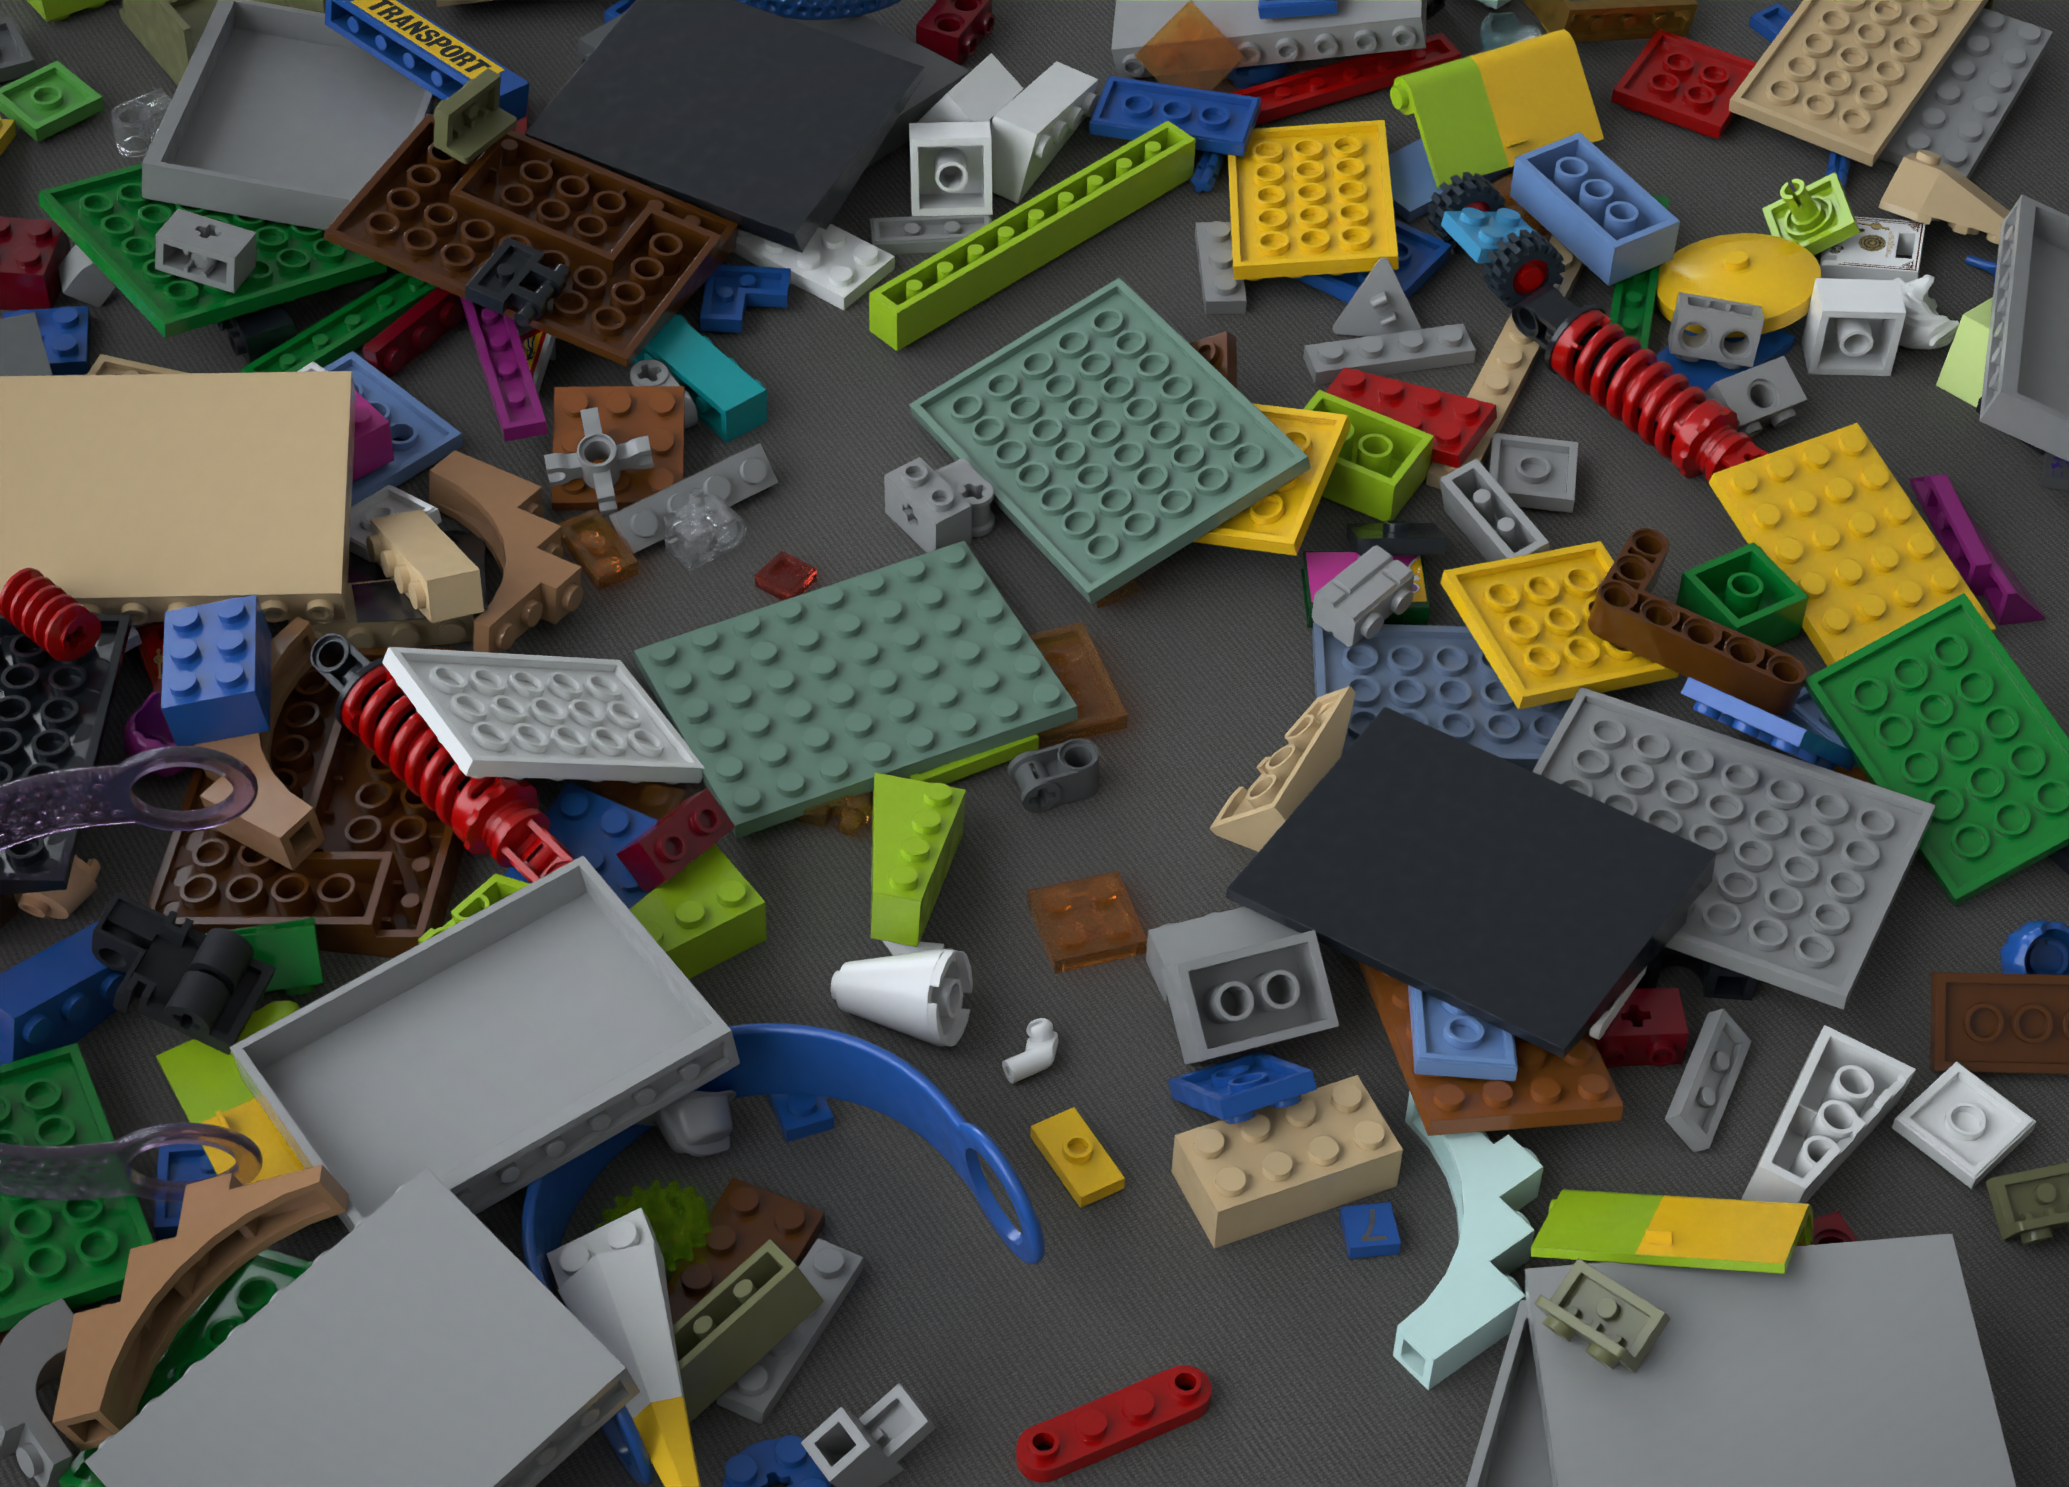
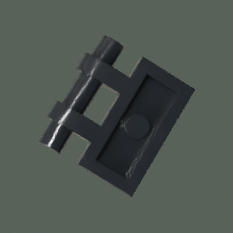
[465,237,571,327]

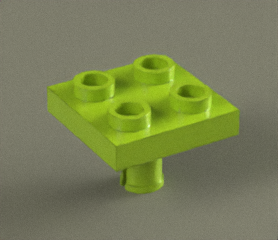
[1762,172,1861,255]

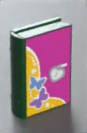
[1301,551,1430,628]

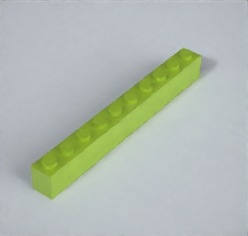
[869,120,1196,351]

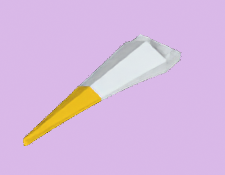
[547,1208,701,1487]

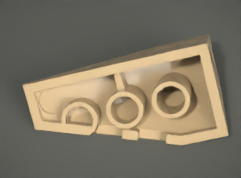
[1878,149,2010,244]
[1210,686,1356,852]

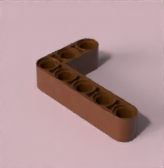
[1588,528,1807,715]

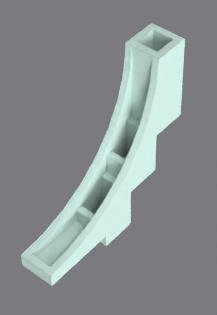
[1393,1091,1544,1390]

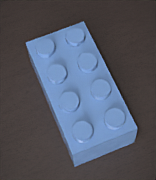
[1510,132,1680,286]

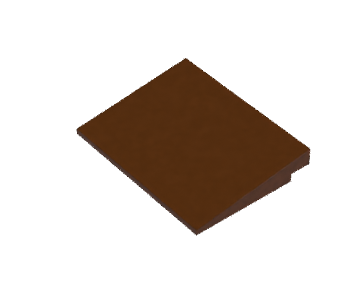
[324,114,738,367]
[147,647,465,958]

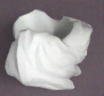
[1894,275,1959,350]

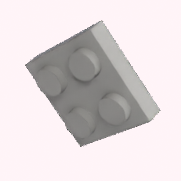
[1489,433,1578,513]

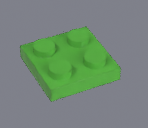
[0,61,105,142]

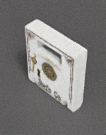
[1820,216,1926,283]

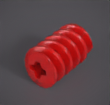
[0,567,101,662]

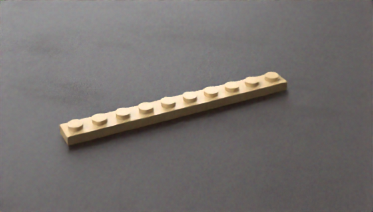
[1426,235,1585,489]

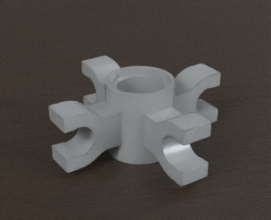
[544,407,654,516]

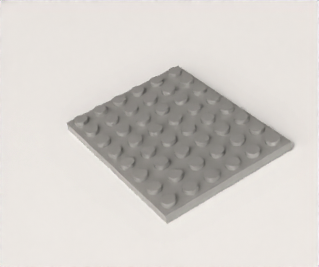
[1532,687,1936,1010]

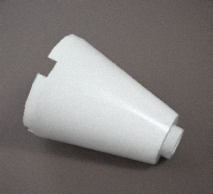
[831,948,973,1047]

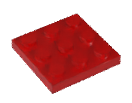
[1611,29,1757,139]

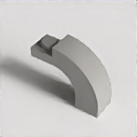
[0,1298,74,1487]

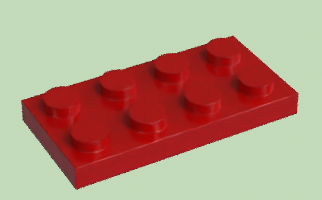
[1325,367,1497,468]

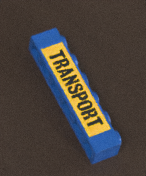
[325,0,530,121]

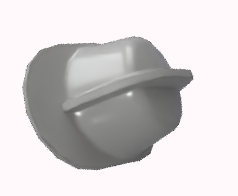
[636,1090,736,1157]

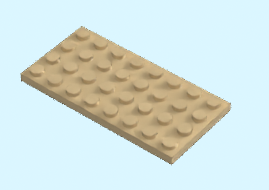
[1728,0,1988,167]

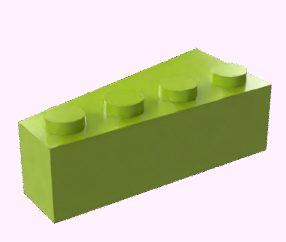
[870,772,966,947]
[629,844,767,979]

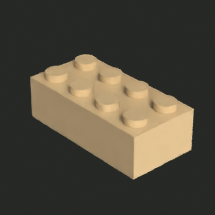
[1171,1075,1403,1249]

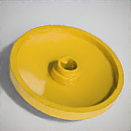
[1655,233,1821,338]

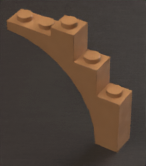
[429,450,583,653]
[194,616,326,870]
[52,1165,349,1451]

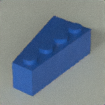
[0,921,127,1065]

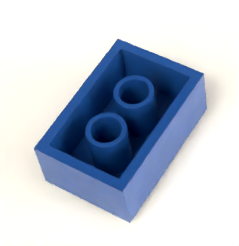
[161,595,271,748]

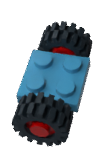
[1427,172,1565,309]

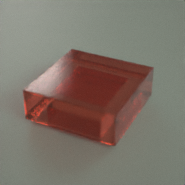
[754,551,817,601]

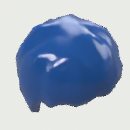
[2000,919,2069,975]

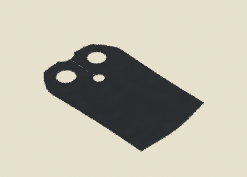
[348,530,488,623]

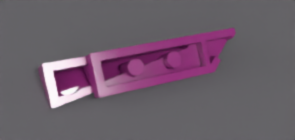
[1910,474,2045,626]

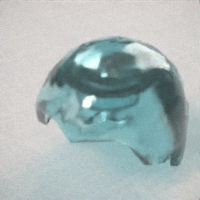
[1479,12,1541,52]

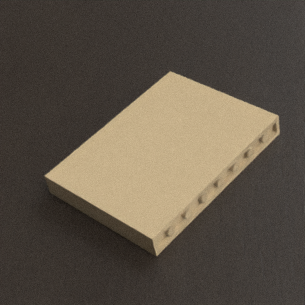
[0,371,356,625]

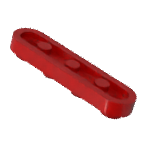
[1016,1365,1212,1482]

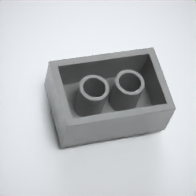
[1161,930,1339,1064]

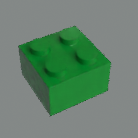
[1676,542,1809,647]

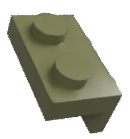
[433,68,517,164]
[1985,1162,2069,1245]
[1534,1258,1670,1373]

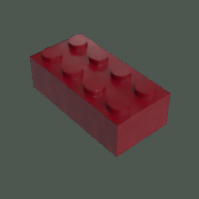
[0,216,71,311]

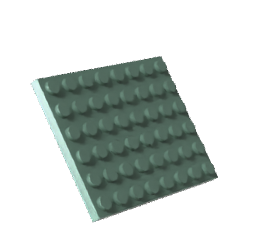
[909,278,1311,605]
[634,541,1078,839]

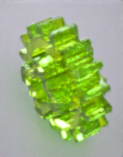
[596,1180,712,1272]

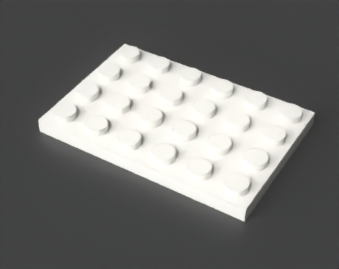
[382,647,704,785]

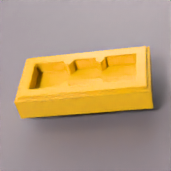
[1030,1107,1125,1208]

